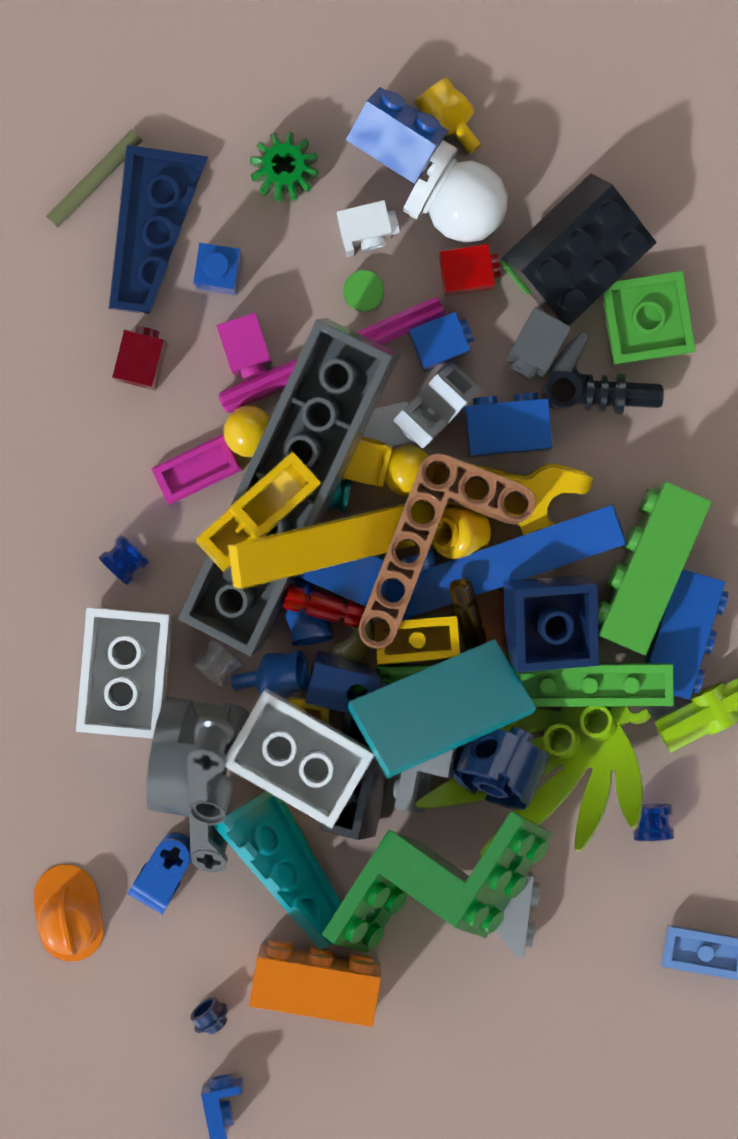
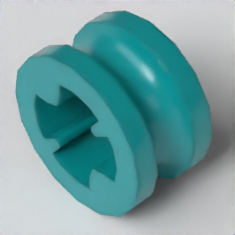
[327,479,352,514]

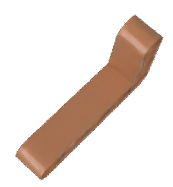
[358,453,536,649]

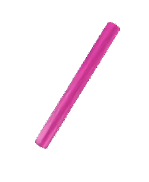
[218,297,445,413]

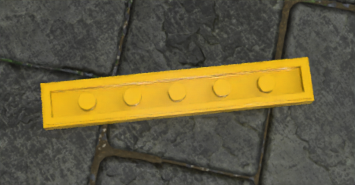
[228,502,434,588]

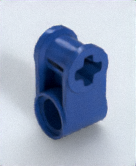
[127,832,191,915]

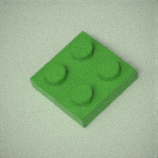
[602,271,696,366]

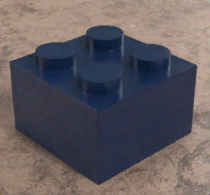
[503,575,599,672]

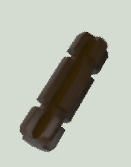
[449,578,487,651]

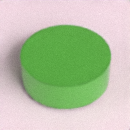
[343,270,384,312]

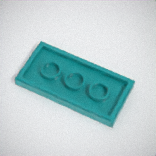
[348,639,536,778]

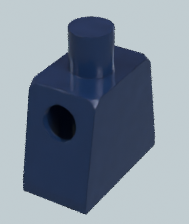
[305,650,390,714]

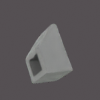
[495,871,540,958]

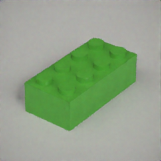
[598,482,712,655]

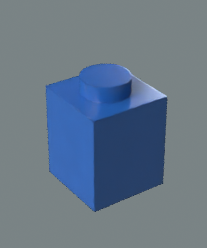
[193,242,243,295]
[409,312,474,372]

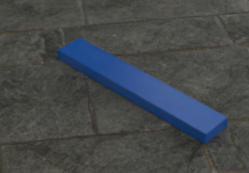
[385,504,627,620]

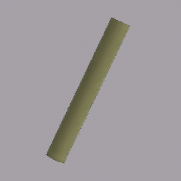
[46,129,143,228]

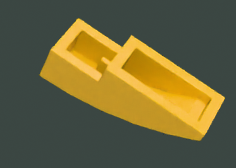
[196,452,321,573]

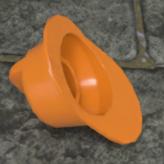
[34,864,103,961]

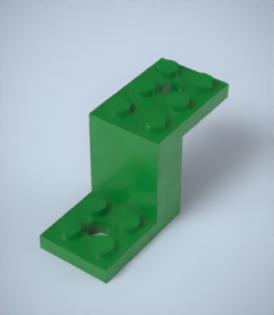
[321,811,553,953]

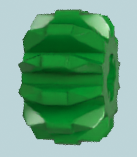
[250,132,319,203]

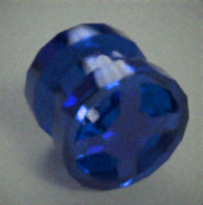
[98,534,150,585]
[633,804,674,841]

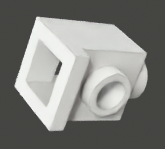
[337,200,400,257]

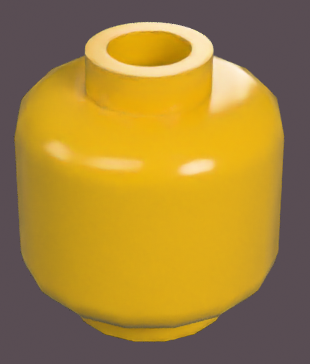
[432,506,491,559]

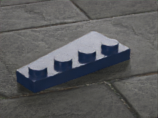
[108,145,208,314]

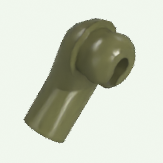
[332,609,373,662]

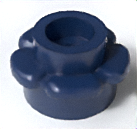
[190,997,228,1035]

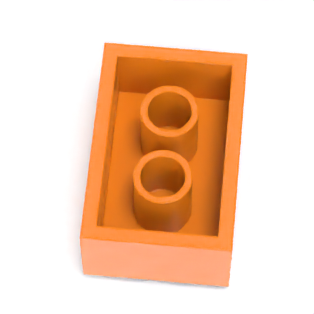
[249,939,381,1027]

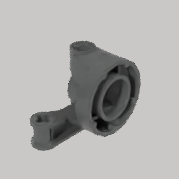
[146,697,250,872]

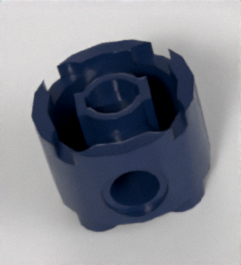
[453,727,550,810]

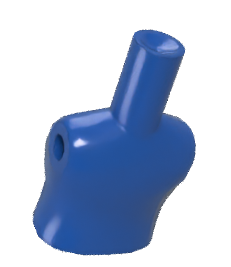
[285,576,333,646]
[231,650,309,698]

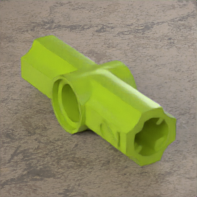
[653,677,738,753]

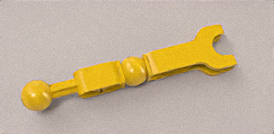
[223,406,594,535]

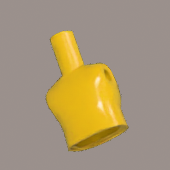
[414,77,482,154]

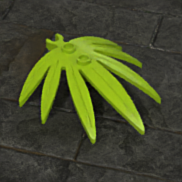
[416,652,651,857]

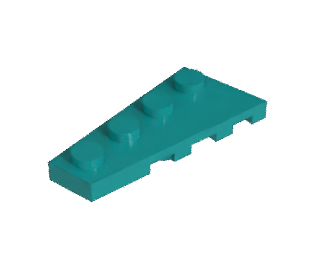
[213,790,341,950]

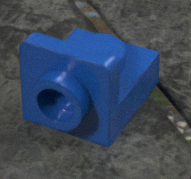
[201,1074,244,1139]

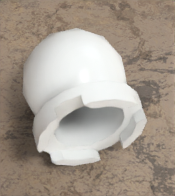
[403,140,508,243]

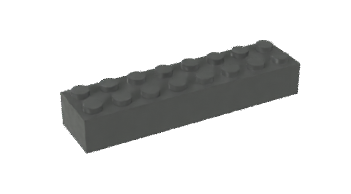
[178,318,401,656]

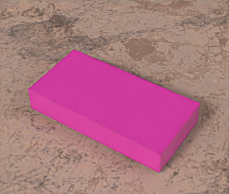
[151,434,243,506]

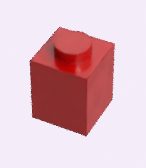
[439,244,501,297]

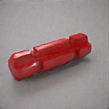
[283,586,364,628]

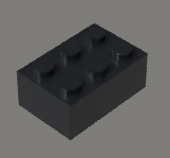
[501,173,657,326]

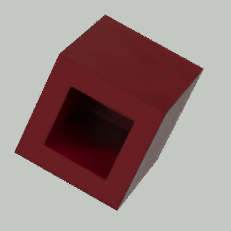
[112,326,167,391]

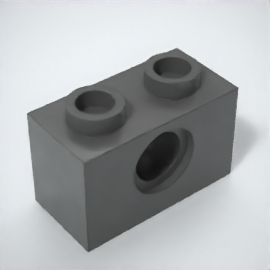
[506,307,571,380]

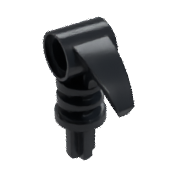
[542,332,664,414]

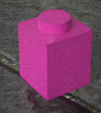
[216,313,272,379]

